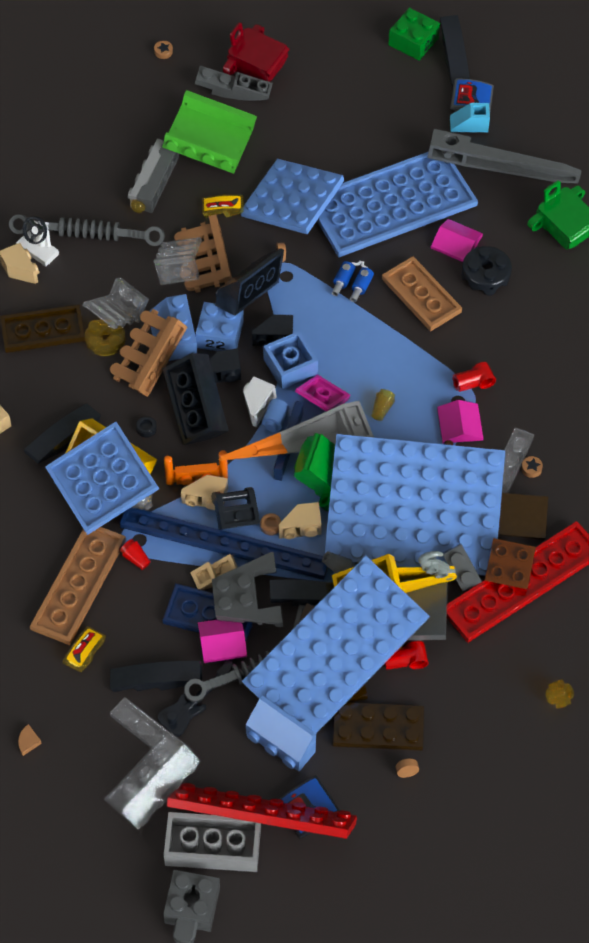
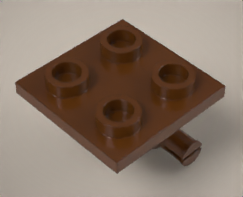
[485,538,536,589]

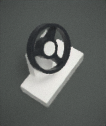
[16,216,59,267]

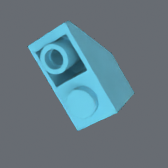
[450,103,490,132]

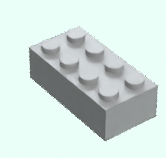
[164,812,261,872]

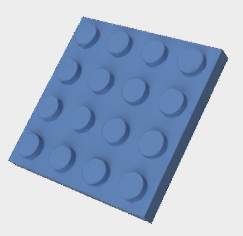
[240,159,344,234]
[45,422,159,535]

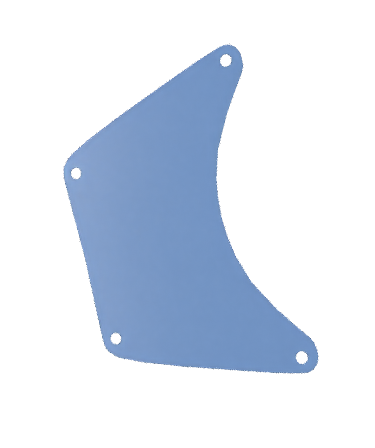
[121,262,476,583]

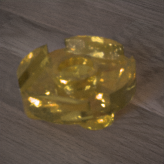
[85,319,126,356]

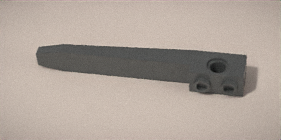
[427,129,581,183]

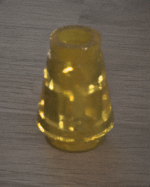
[371,389,395,421]

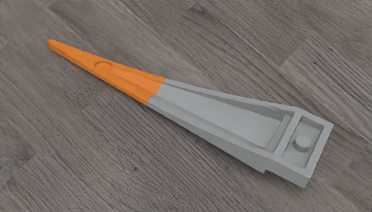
[218,401,374,461]

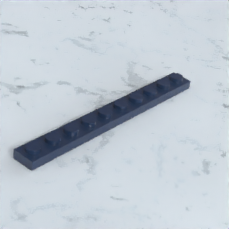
[120,507,328,580]

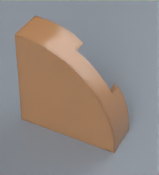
[18,724,42,756]

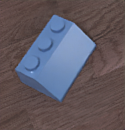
[150,294,197,361]
[246,696,316,771]

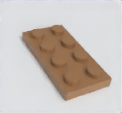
[382,256,462,332]

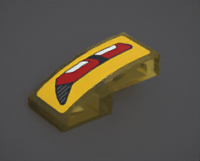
[202,194,244,218]
[63,626,106,673]

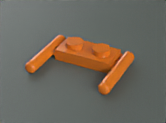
[164,450,228,485]

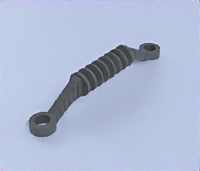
[9,214,165,246]
[184,648,274,702]

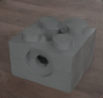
[164,870,220,943]

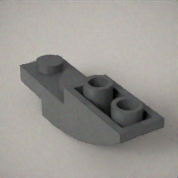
[195,66,273,101]

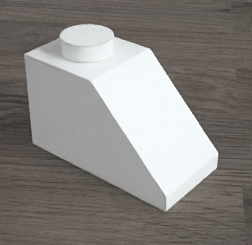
[243,377,277,427]

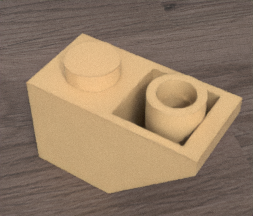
[0,243,39,284]
[181,475,228,510]
[279,502,322,539]

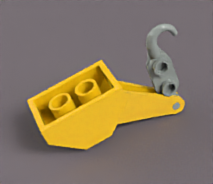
[332,551,457,593]

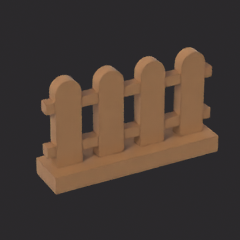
[174,214,232,293]
[110,309,188,397]

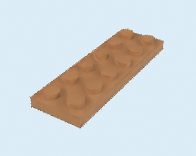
[30,527,126,645]

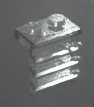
[154,237,202,285]
[82,277,149,329]

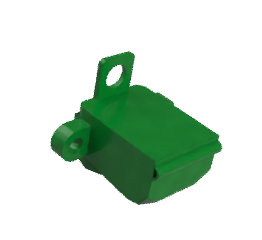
[527,180,589,250]
[294,433,335,512]

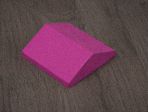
[431,219,483,262]
[295,375,350,412]
[437,400,483,444]
[198,620,247,663]

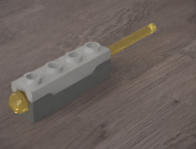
[128,139,179,213]

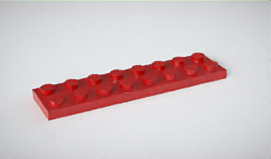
[447,521,589,643]
[167,783,357,839]

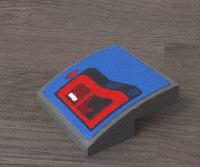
[450,78,494,111]

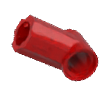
[452,362,496,392]
[384,641,429,670]

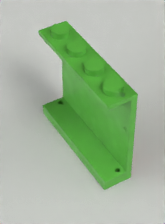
[162,90,257,174]

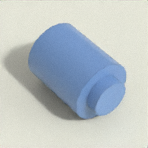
[262,399,289,432]

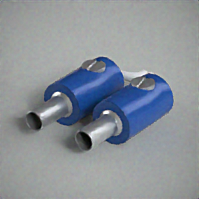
[332,261,374,302]

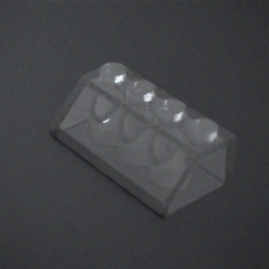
[104,733,201,829]

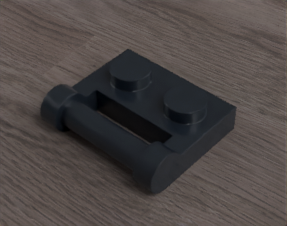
[211,487,260,530]

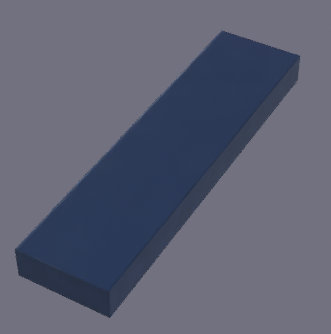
[274,401,303,481]

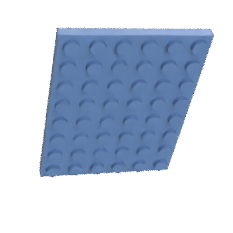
[325,434,505,577]

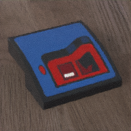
[279,775,340,839]

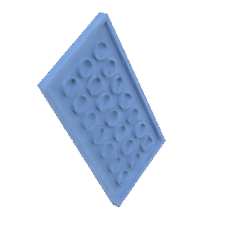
[317,152,478,258]
[242,556,430,733]

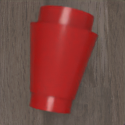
[120,539,151,570]

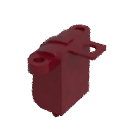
[223,22,290,82]

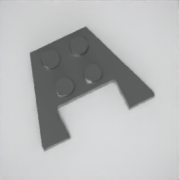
[212,552,284,627]

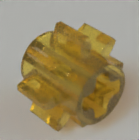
[546,679,574,709]

